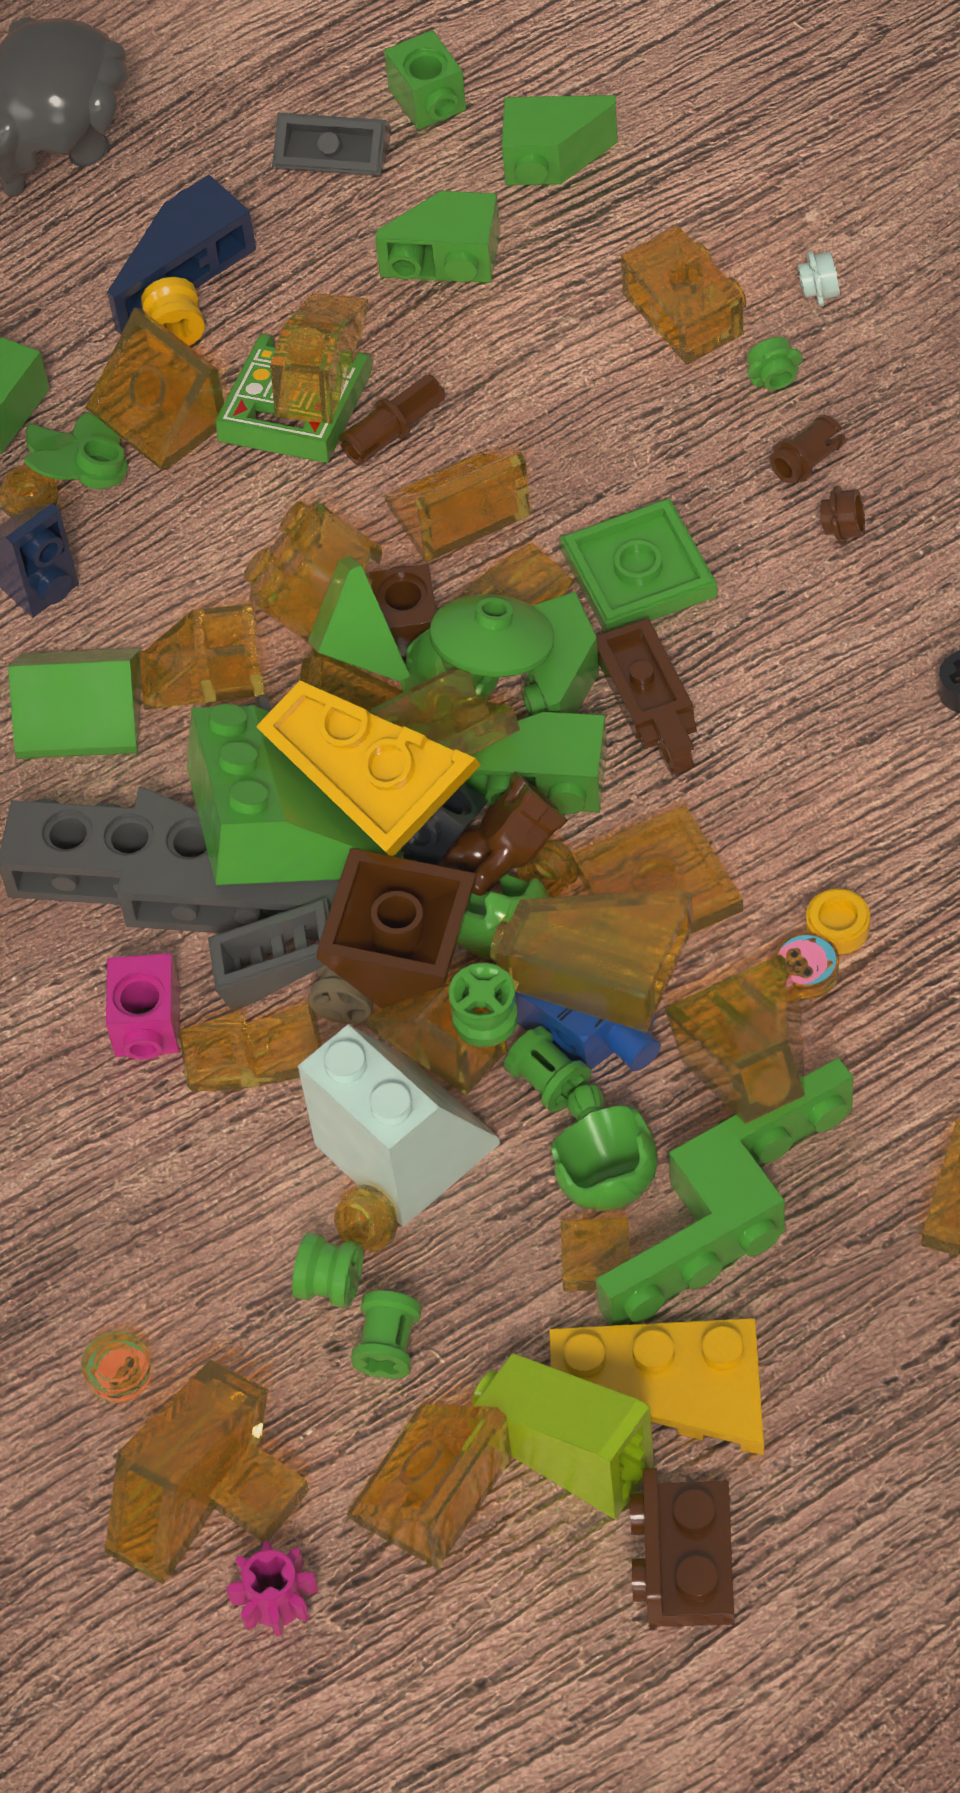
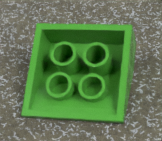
[187,704,404,885]

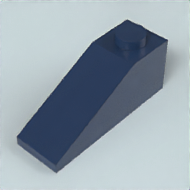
[107,175,256,336]

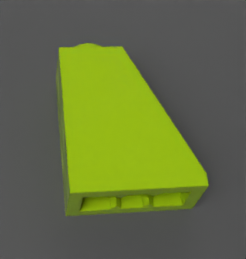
[472,1353,654,1520]

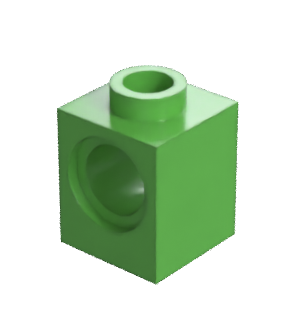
[384,30,466,131]

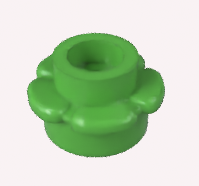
[747,337,803,390]

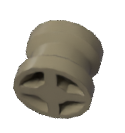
[308,965,373,1024]

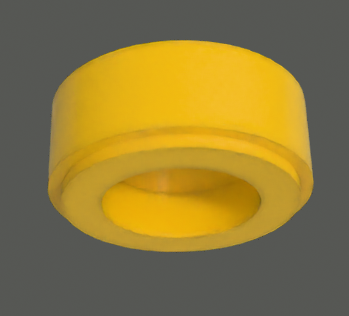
[806,889,870,955]

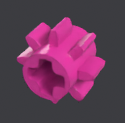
[226,1541,318,1637]

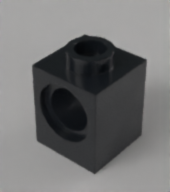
[401,782,489,865]

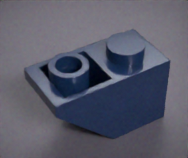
[0,503,79,618]

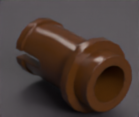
[770,414,845,483]

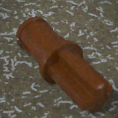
[338,374,446,466]

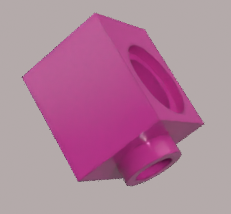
[106,953,180,1060]

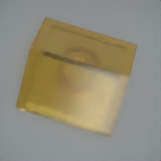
[85,308,224,470]
[384,449,531,563]
[346,1404,512,1569]

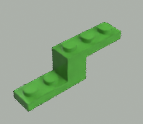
[596,1057,853,1326]

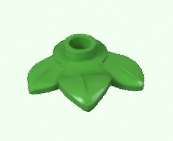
[24,413,128,489]

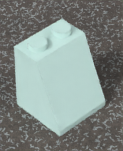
[298,1024,500,1227]

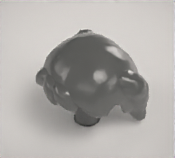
[0,17,129,197]

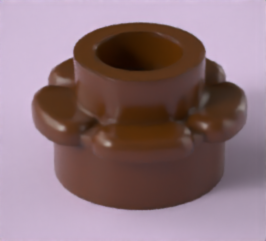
[820,486,865,545]

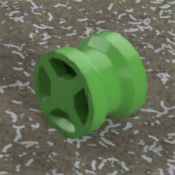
[448,963,518,1047]
[292,1232,364,1309]

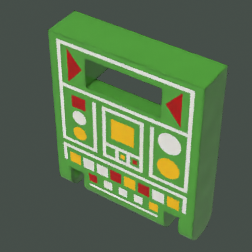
[216,333,372,463]

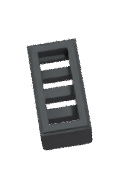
[208,898,331,1011]

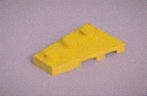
[256,681,481,857]
[549,1318,764,1456]

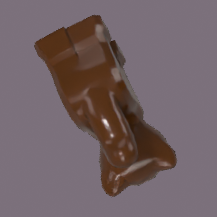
[445,771,568,896]

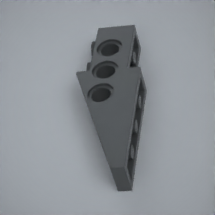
[0,787,340,940]

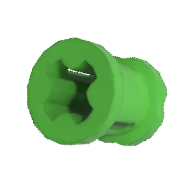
[503,1026,591,1113]
[351,1290,422,1379]

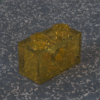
[621,226,746,365]

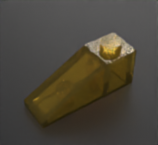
[270,293,369,424]

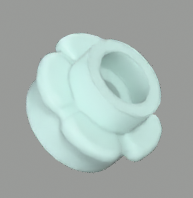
[797,251,840,307]

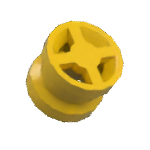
[141,277,205,350]

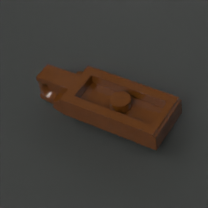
[596,618,697,775]

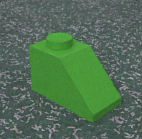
[502,95,618,186]

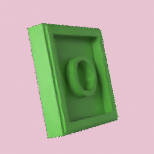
[559,498,718,632]

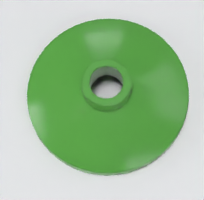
[430,594,554,677]

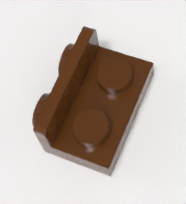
[630,1468,735,1627]

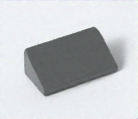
[272,112,391,177]

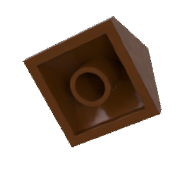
[317,848,476,1008]

